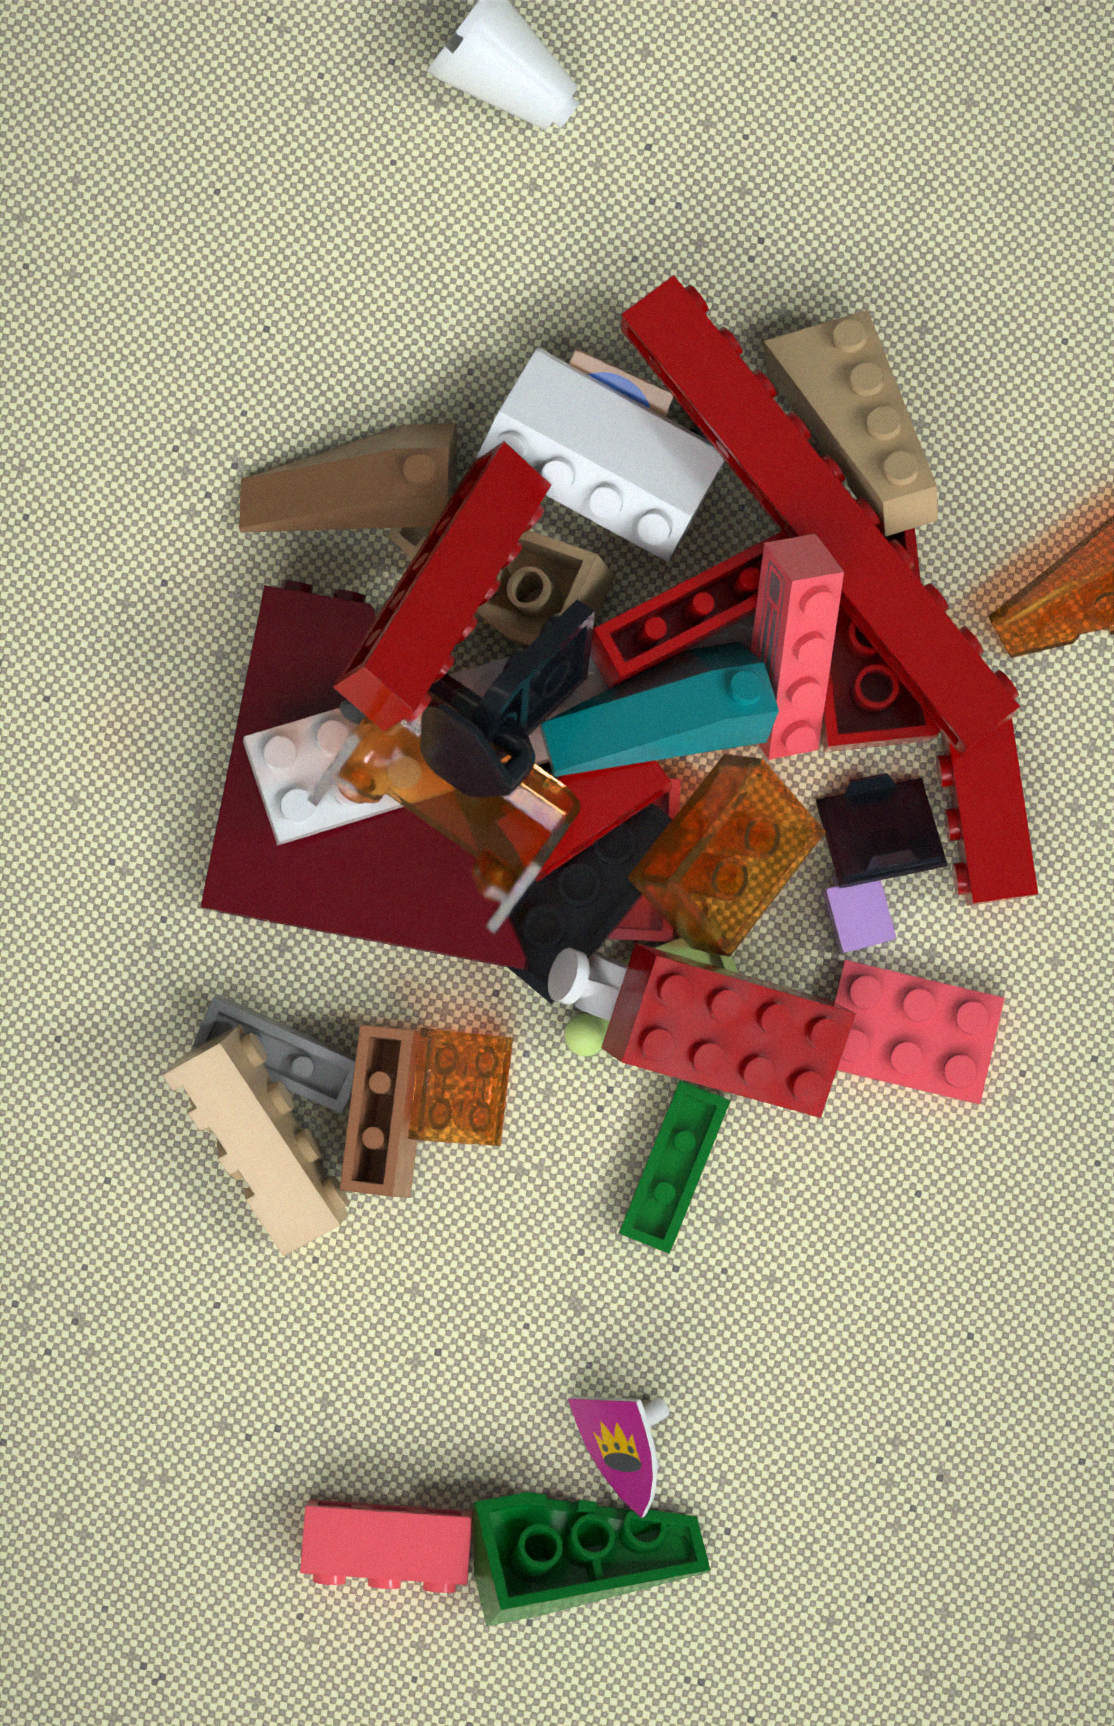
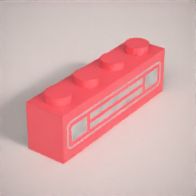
[751,534,844,760]

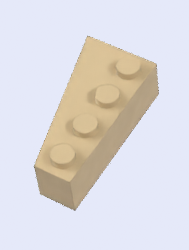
[764,310,938,536]
[162,1024,349,1256]

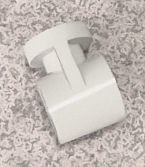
[548,948,628,1021]

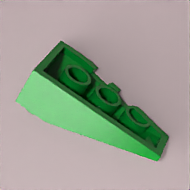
[473,1492,711,1626]

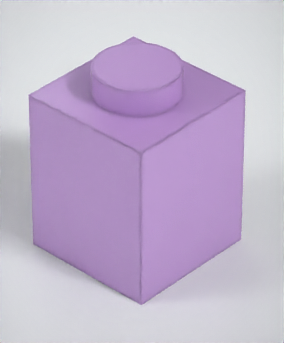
[822,876,897,954]

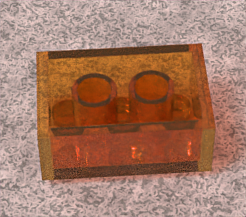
[627,754,826,957]

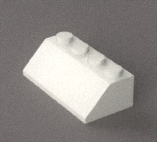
[477,347,725,562]

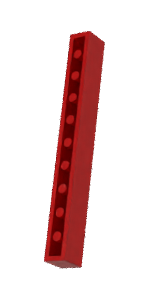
[621,275,1020,757]

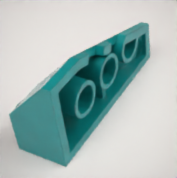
[540,642,779,777]

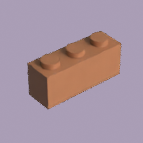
[339,1024,430,1198]

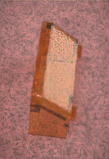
[307,714,581,933]

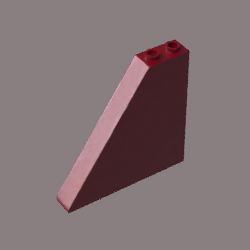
[200,580,530,971]

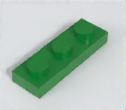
[618,1080,731,1254]

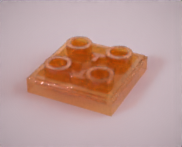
[408,1028,513,1146]

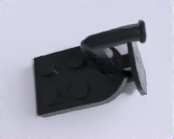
[340,599,595,797]

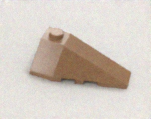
[239,423,458,533]

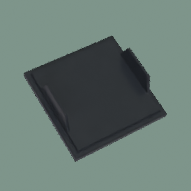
[816,773,948,889]

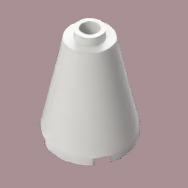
[427,0,580,130]

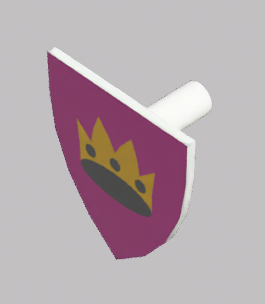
[568,1396,669,1518]

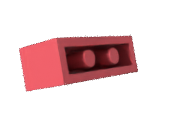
[300,1499,473,1593]

